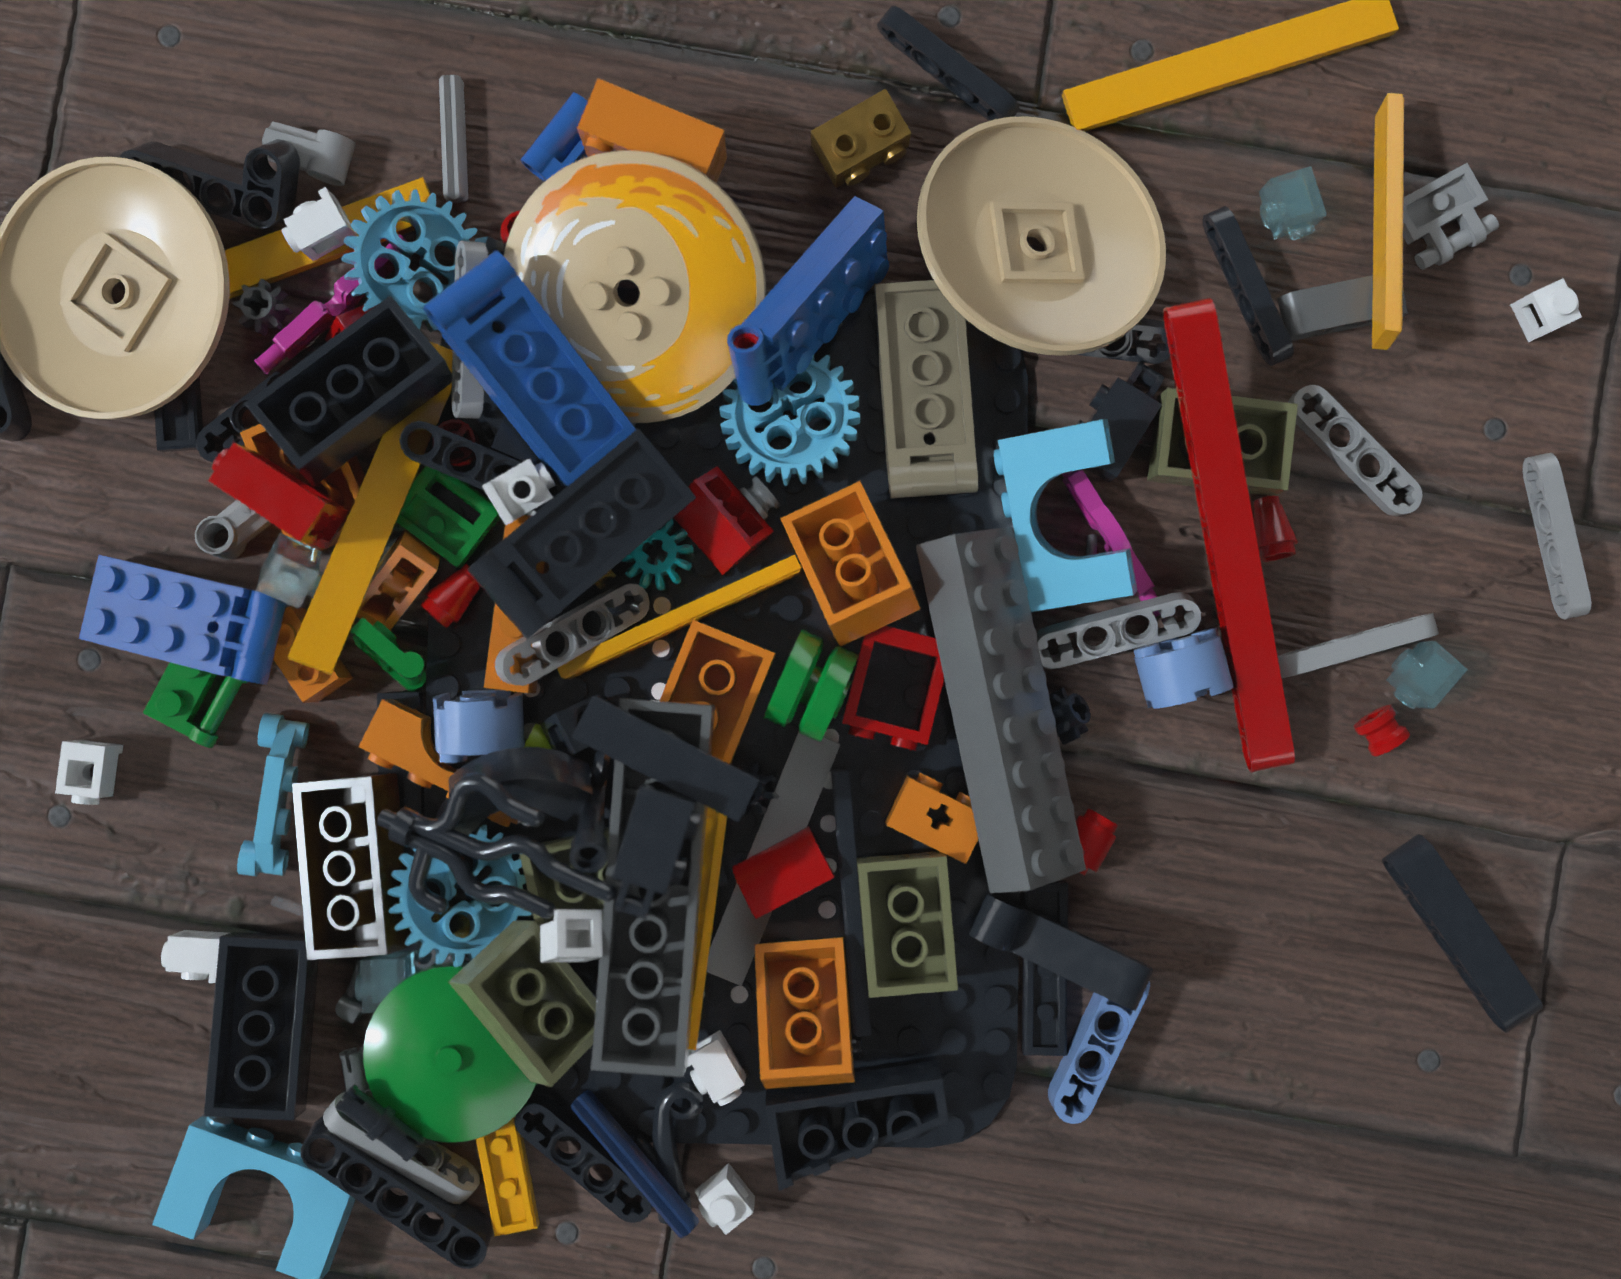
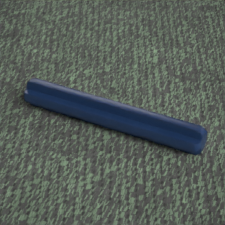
[571,1090,699,1238]

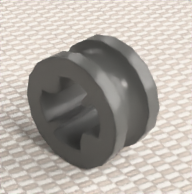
[739,477,781,519]

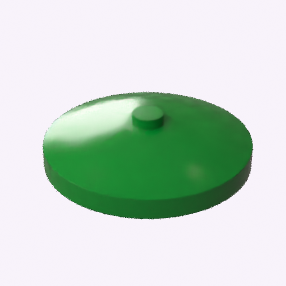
[363,963,536,1142]

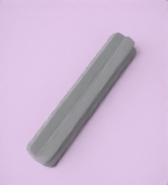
[439,75,468,203]

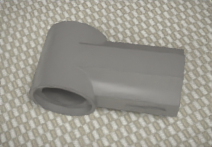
[262,121,356,186]
[195,500,272,560]

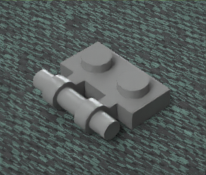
[1403,163,1499,270]

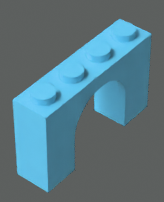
[994,419,1137,612]
[152,1115,355,1279]

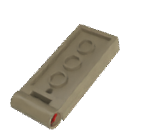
[874,280,978,499]

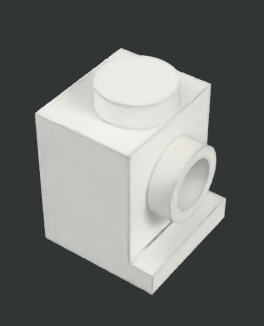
[282,187,357,261]
[1510,278,1582,343]
[482,459,555,525]
[55,740,123,805]
[540,910,602,962]
[161,930,228,983]
[687,1030,746,1106]
[695,1163,755,1235]

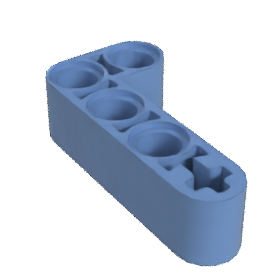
[1048,982,1150,1124]

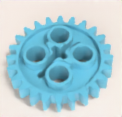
[342,189,477,332]
[719,355,860,485]
[387,825,531,967]

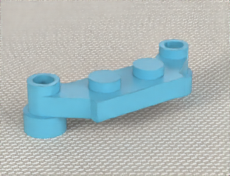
[237,712,309,877]

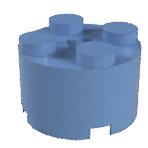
[1133,628,1234,709]
[433,689,525,763]

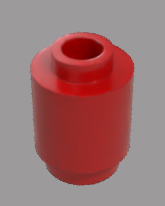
[1076,808,1118,876]

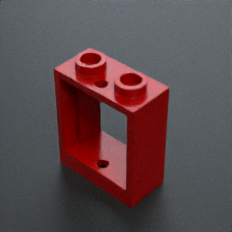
[208,442,350,549]
[842,626,944,751]

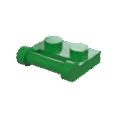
[397,466,501,569]
[350,617,427,691]
[143,662,248,748]

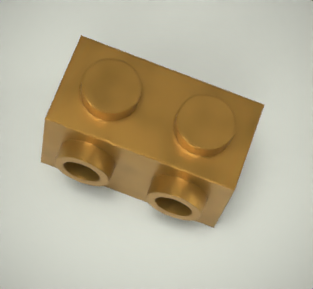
[811,89,911,188]

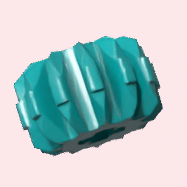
[622,519,694,590]

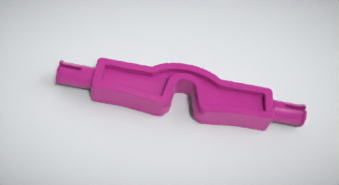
[254,234,407,375]
[1062,469,1160,617]

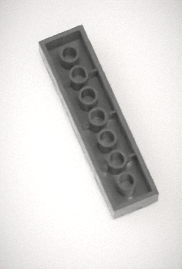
[916,526,1086,893]
[591,699,715,1077]

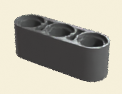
[1277,275,1408,341]

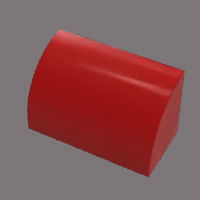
[673,466,774,575]
[732,826,834,919]

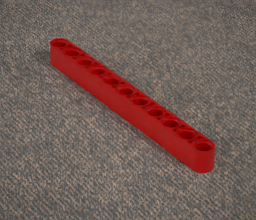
[1163,298,1295,773]

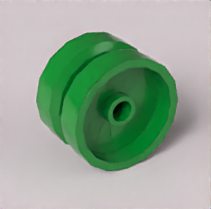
[764,629,859,742]

